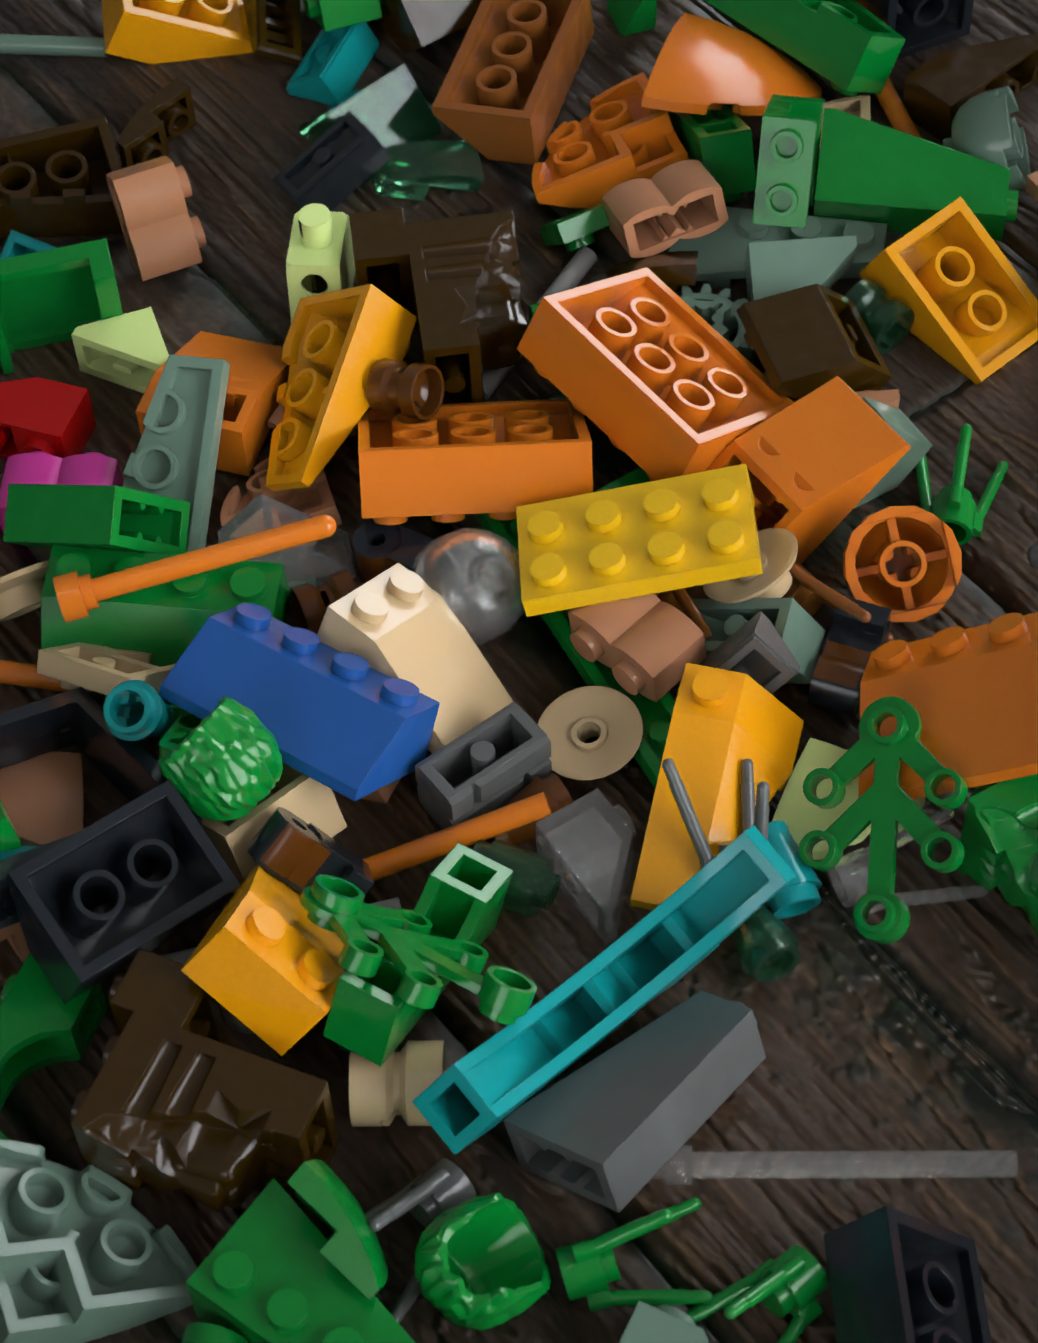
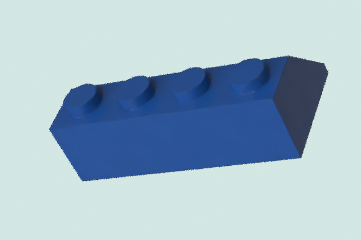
[159,603,440,801]

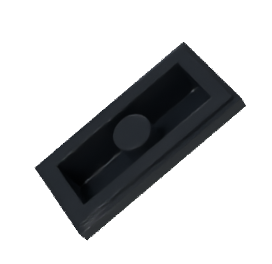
[273,111,390,212]

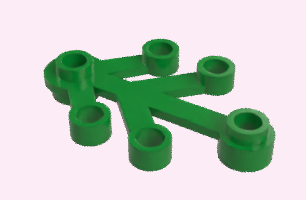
[799,696,968,944]
[300,874,537,1025]

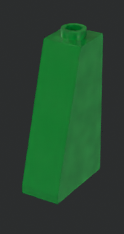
[813,108,1019,241]

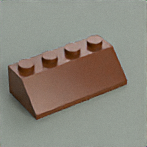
[432,0,594,165]

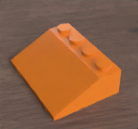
[517,267,794,481]
[358,399,593,525]
[858,612,1038,800]

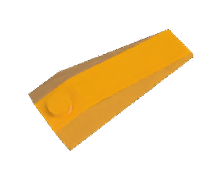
[265,284,417,492]
[630,662,804,910]

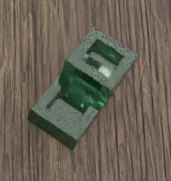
[371,140,485,201]

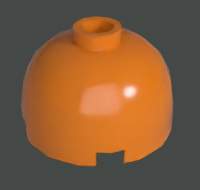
[843,506,962,622]

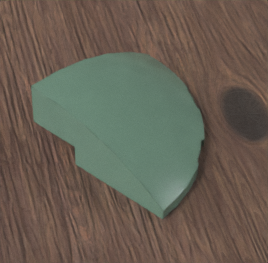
[0,1139,197,1343]

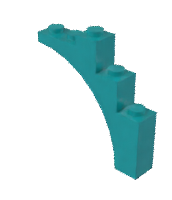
[412,825,797,1155]

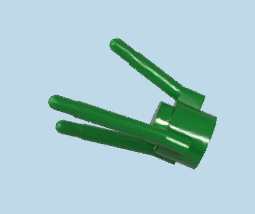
[915,423,1009,545]
[555,1197,713,1312]
[685,1245,829,1343]

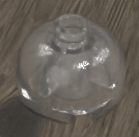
[412,528,524,646]

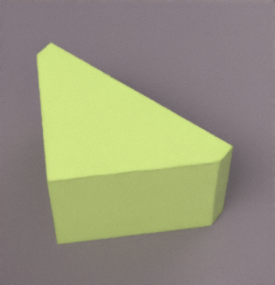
[71,307,169,393]

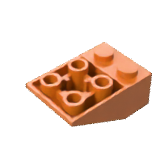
[136,331,289,476]
[705,376,911,564]

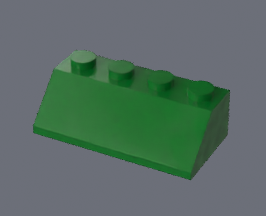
[41,545,291,667]

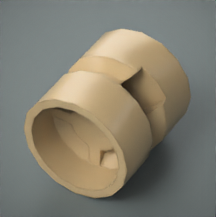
[349,1040,447,1127]

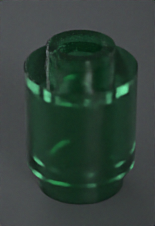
[473,839,561,918]

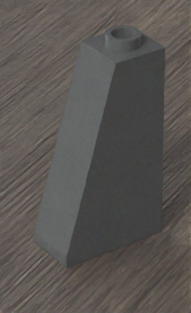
[503,990,766,1213]

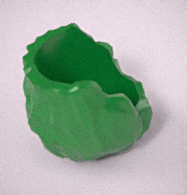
[157,696,283,821]
[414,1192,551,1331]

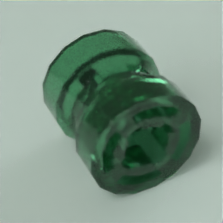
[845,279,914,354]

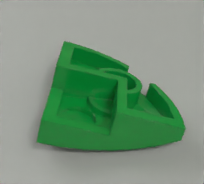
[287,1159,388,1300]

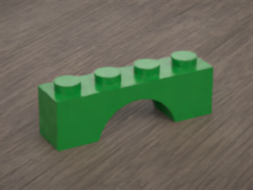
[323,843,513,1067]
[0,953,108,1140]

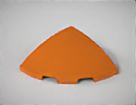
[641,13,823,116]
[532,72,689,208]

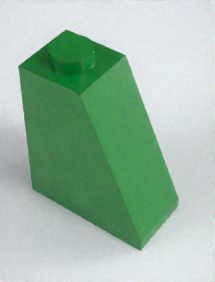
[3,484,191,555]

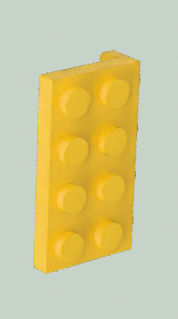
[516,463,763,617]

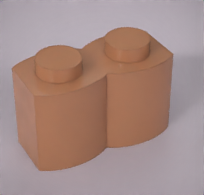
[105,155,207,281]
[602,160,729,258]
[568,594,707,702]

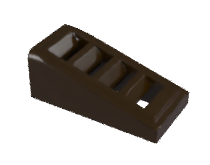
[243,0,302,66]

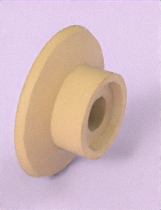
[703,528,798,604]
[0,560,49,622]
[538,686,643,781]

